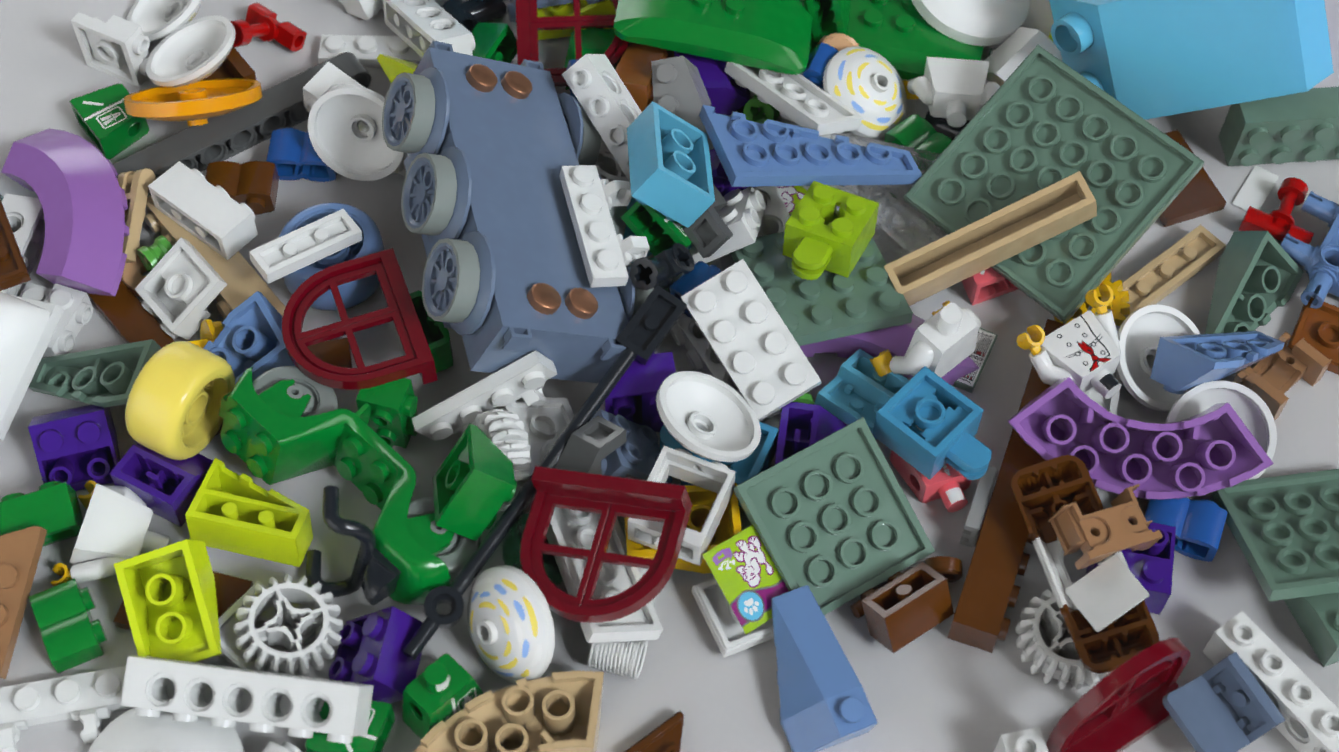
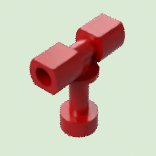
[230,3,307,52]
[1238,177,1314,245]

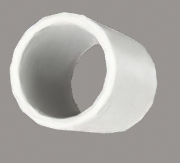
[587,640,648,680]

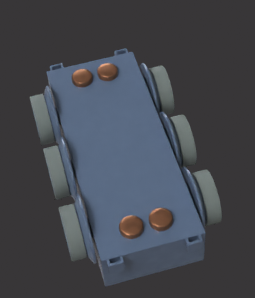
[382,41,653,383]

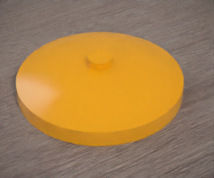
[124,78,262,126]

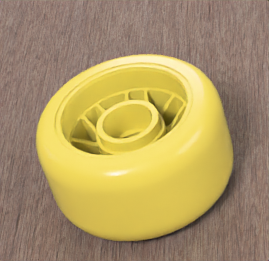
[125,341,235,460]

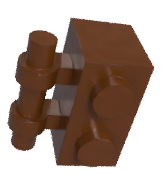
[850,562,954,653]

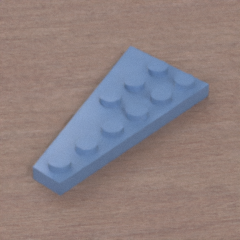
[699,105,922,187]

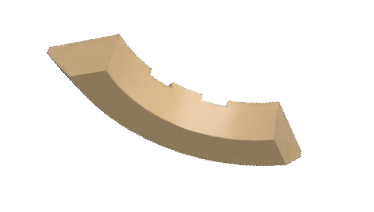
[414,671,604,752]

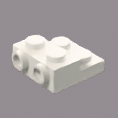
[71,12,150,87]
[690,187,766,265]
[135,237,228,341]
[19,282,94,358]

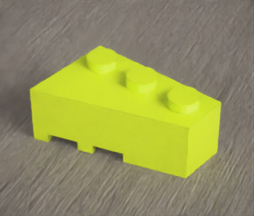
[185,458,313,567]

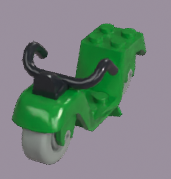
[219,366,481,606]

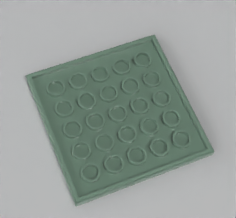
[903,45,1204,324]

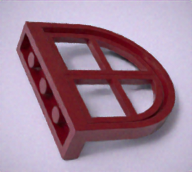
[516,0,630,87]
[282,248,438,390]
[520,466,692,623]
[1046,637,1191,752]

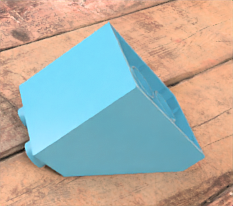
[1049,0,1334,120]

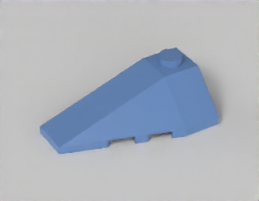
[203,291,295,385]
[1150,331,1285,394]
[771,585,878,752]

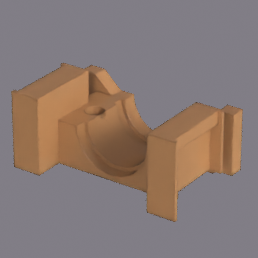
[1233,332,1332,421]
[1048,484,1163,570]

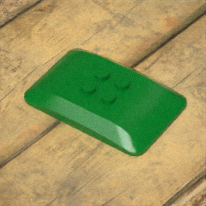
[613,0,813,75]
[811,0,984,80]

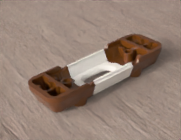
[1011,455,1160,674]

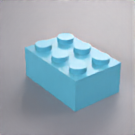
[627,101,715,228]

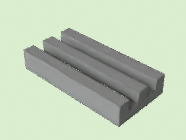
[959,465,998,547]

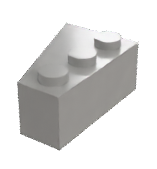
[652,55,714,150]

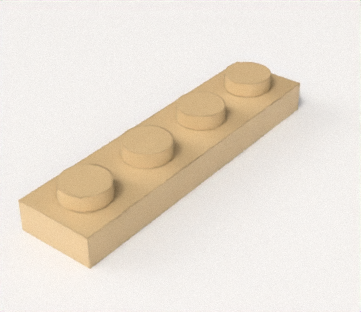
[1122,224,1226,318]

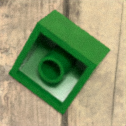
[432,423,517,541]

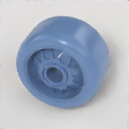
[279,203,384,311]

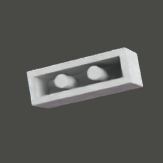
[148,161,258,260]

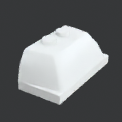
[0,292,64,441]

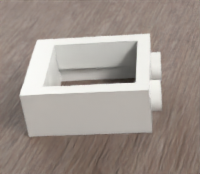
[627,446,736,566]

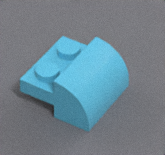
[814,349,910,440]

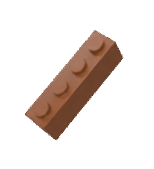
[615,42,674,112]

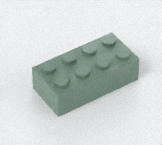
[1218,87,1339,166]

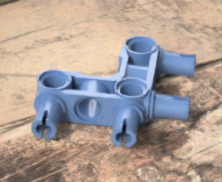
[1280,191,1339,309]

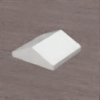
[985,27,1062,87]

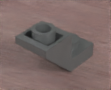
[683,184,733,258]
[555,416,627,475]

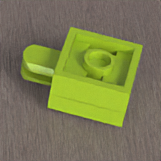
[782,181,879,280]

